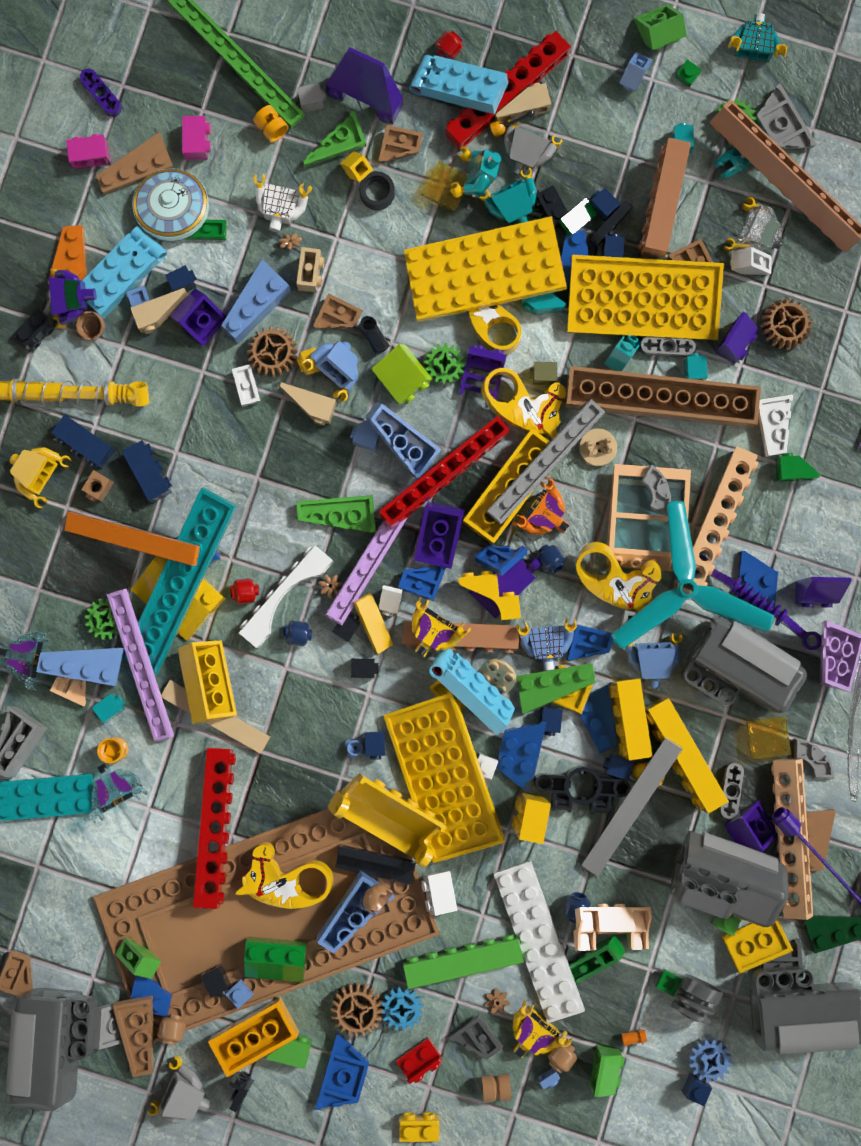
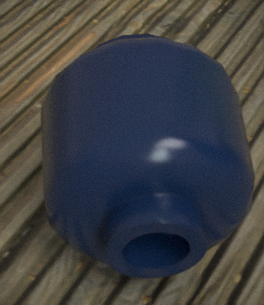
[536,544,565,574]
[283,620,312,647]
[563,892,591,923]

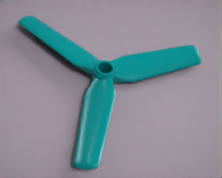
[611,501,774,649]

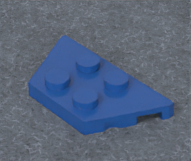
[736,550,778,610]
[496,721,547,793]
[315,1033,370,1110]

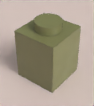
[529,362,557,385]

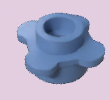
[345,737,365,758]

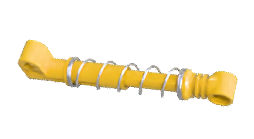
[0,379,149,406]

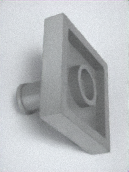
[93,1000,124,1050]

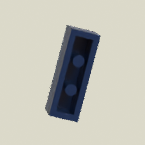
[51,414,115,468]
[122,440,172,504]

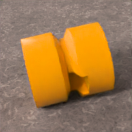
[253,105,288,143]
[97,737,128,764]

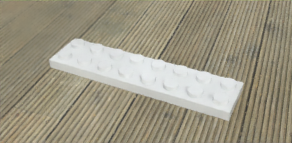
[494,860,585,1023]

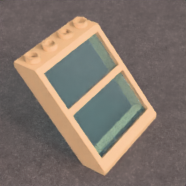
[606,464,691,571]

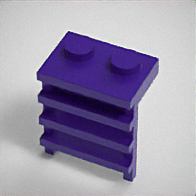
[459,345,507,400]

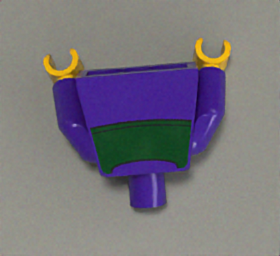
[49,268,97,328]

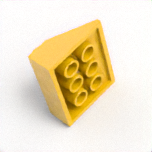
[131,556,227,641]

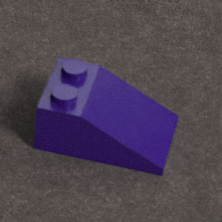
[414,501,465,569]
[795,577,852,608]

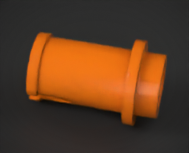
[621,1028,647,1046]

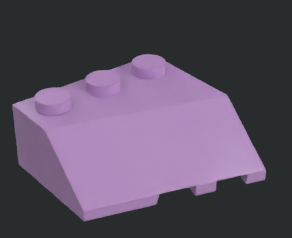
[820,620,861,692]

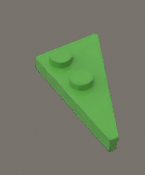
[303,111,366,167]

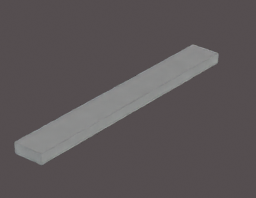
[487,399,605,525]
[581,737,683,876]

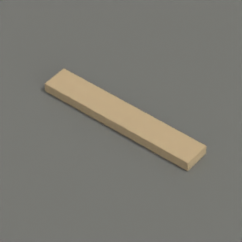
[161,680,271,754]

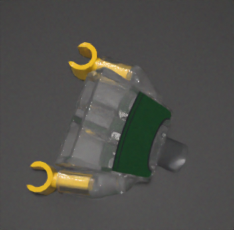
[724,197,784,252]

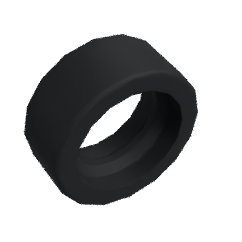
[359,171,395,210]

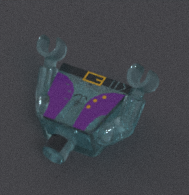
[0,630,49,690]
[89,763,148,823]

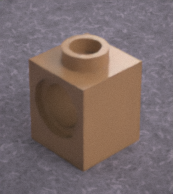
[81,470,114,502]

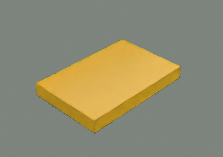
[721,919,793,974]

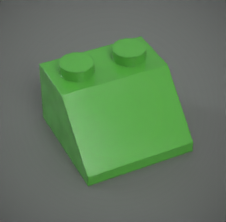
[634,4,687,50]
[589,1045,624,1097]

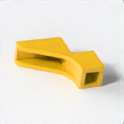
[458,571,521,620]

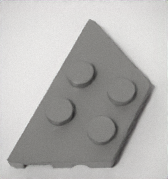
[756,83,816,149]

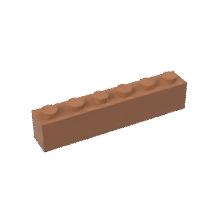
[402,621,519,653]

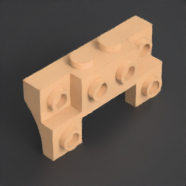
[573,904,652,951]

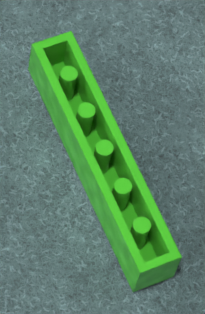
[403,934,524,989]

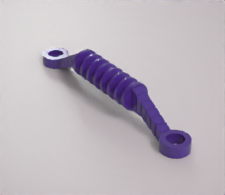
[695,555,821,650]

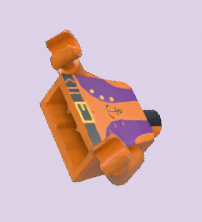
[512,476,570,535]

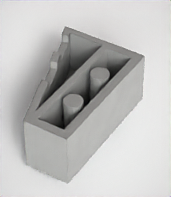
[0,706,47,777]

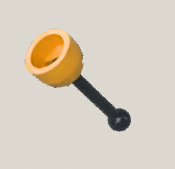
[490,110,535,138]

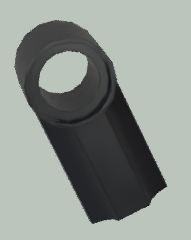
[360,316,390,355]

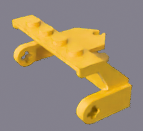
[327,773,447,868]

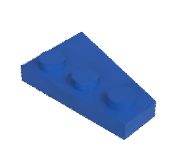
[561,230,588,290]
[579,685,617,754]

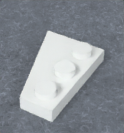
[758,395,793,457]

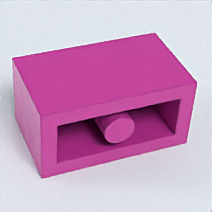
[182,116,211,160]
[66,134,111,169]

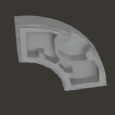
[641,465,671,517]
[794,738,834,779]

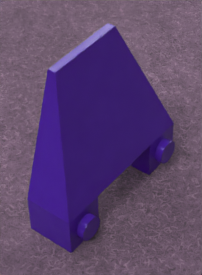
[326,47,403,124]

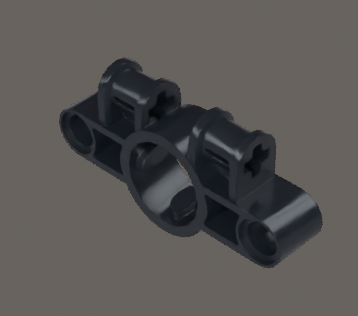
[534,766,631,815]

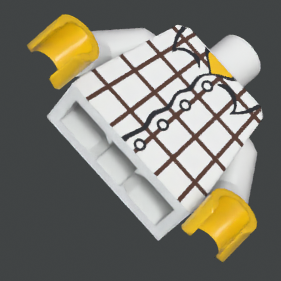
[253,174,312,232]

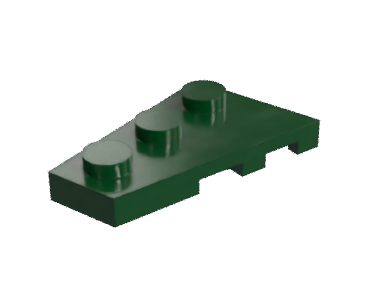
[802,915,861,954]

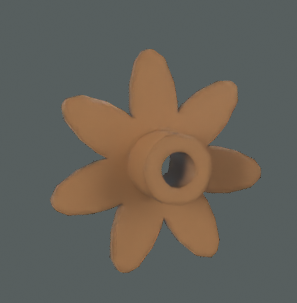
[278,233,303,250]
[318,574,343,599]
[485,988,510,1014]

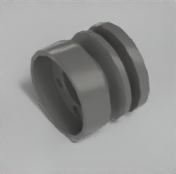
[672,974,723,1025]

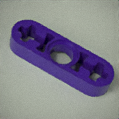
[80,68,122,117]

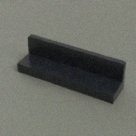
[335,844,416,884]

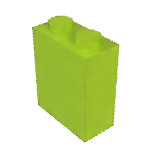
[372,344,433,405]

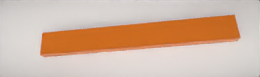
[64,512,200,566]

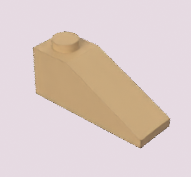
[495,83,551,123]
[131,288,188,334]
[280,382,337,426]

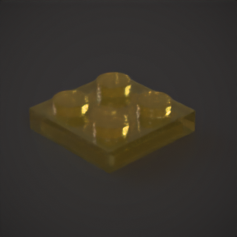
[421,161,467,212]
[746,716,791,759]

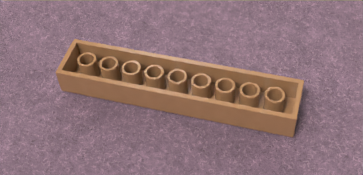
[564,366,761,428]

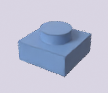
[126,286,150,307]
[225,979,254,1009]
[538,1067,560,1089]

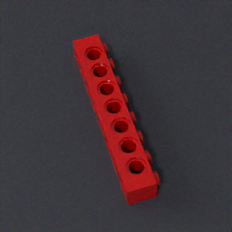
[445,31,571,151]
[379,416,510,530]
[193,748,236,909]

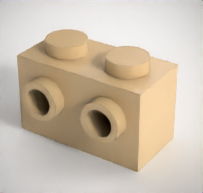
[297,247,325,293]

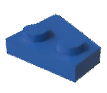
[474,545,527,576]
[398,567,446,602]
[567,624,613,661]
[130,975,172,1017]

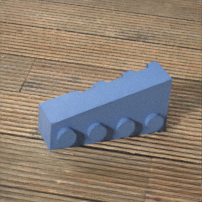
[222,259,291,344]
[365,401,441,480]
[36,648,124,686]
[316,870,395,953]

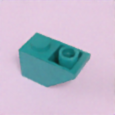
[604,335,641,372]

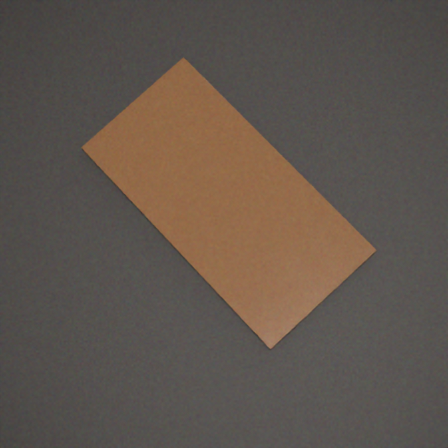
[93,786,440,1043]

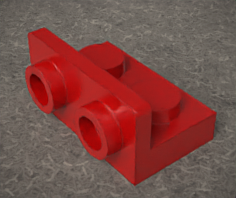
[396,1037,442,1085]

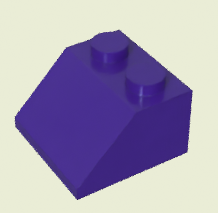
[170,288,227,346]
[715,311,758,364]
[724,801,778,852]

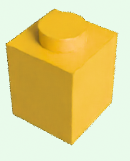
[340,151,373,182]

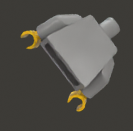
[504,119,562,175]
[148,1056,210,1124]

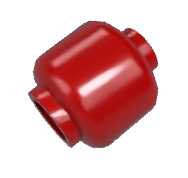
[436,30,463,60]
[230,578,259,604]

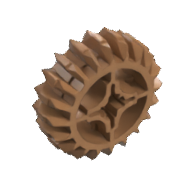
[761,298,813,350]
[246,326,298,377]
[330,982,383,1038]

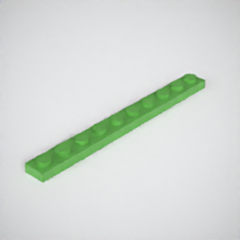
[165,0,305,129]

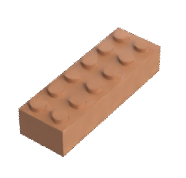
[637,138,691,260]

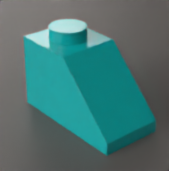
[521,293,566,315]

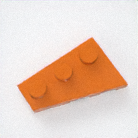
[48,225,87,284]

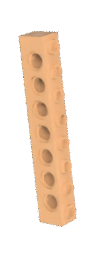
[675,446,759,594]
[771,759,813,920]

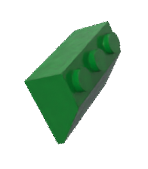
[244,937,307,982]

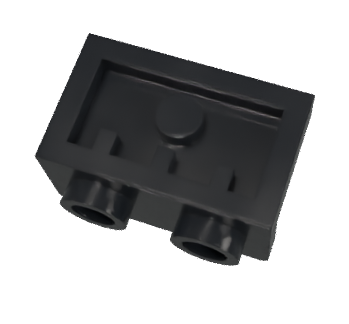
[534,185,569,228]
[12,309,56,352]
[229,1071,254,1113]

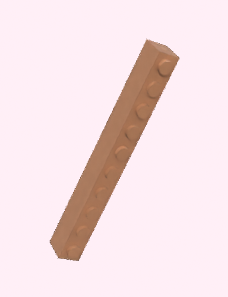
[709,99,861,253]

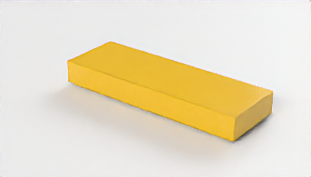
[353,593,393,654]

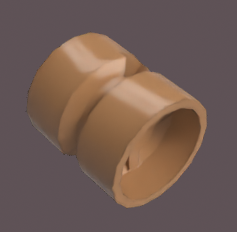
[482,1074,511,1103]

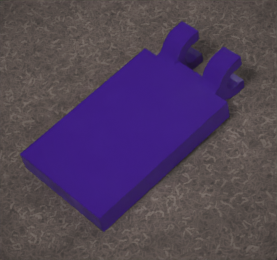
[468,545,541,619]

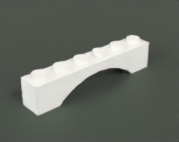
[239,545,334,648]

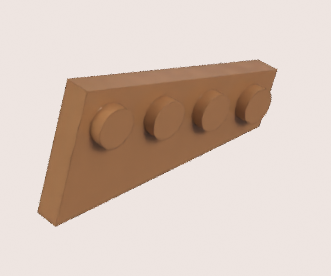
[96,132,174,195]
[113,995,154,1077]

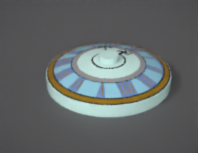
[132,168,209,241]

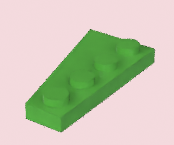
[296,495,376,533]
[516,663,596,714]

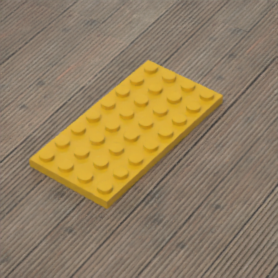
[404,216,567,322]
[567,255,724,340]
[383,692,505,863]

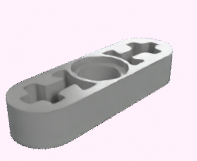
[639,336,696,357]
[719,762,744,819]

